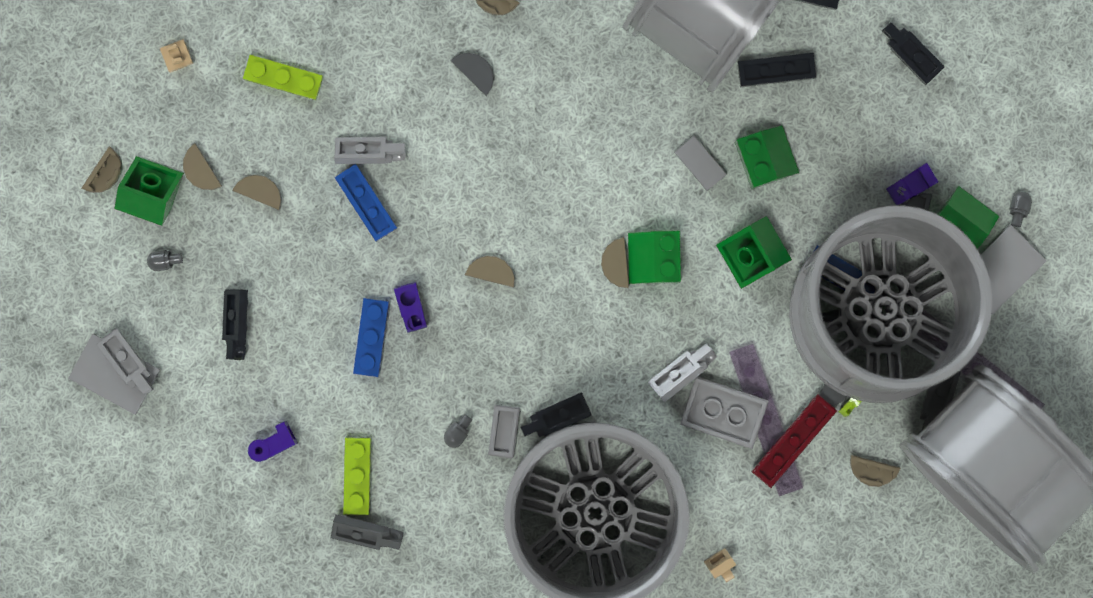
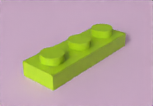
[243,55,323,100]
[343,438,371,515]

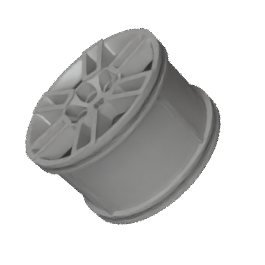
[622,0,781,93]
[789,206,992,403]
[899,365,1093,574]
[504,423,689,598]

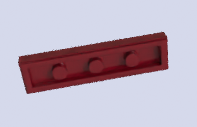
[751,394,837,488]

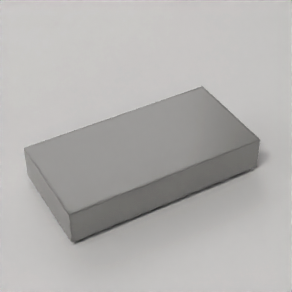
[674,136,727,191]
[488,405,520,458]

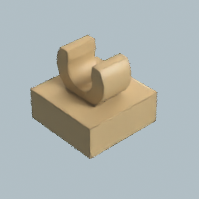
[160,39,193,73]
[704,548,736,583]

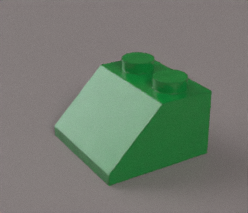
[734,125,799,190]
[114,156,184,226]
[937,186,999,250]
[716,216,792,289]
[628,231,681,284]

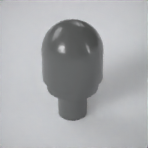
[1009,192,1032,227]
[147,250,183,271]
[444,414,472,448]

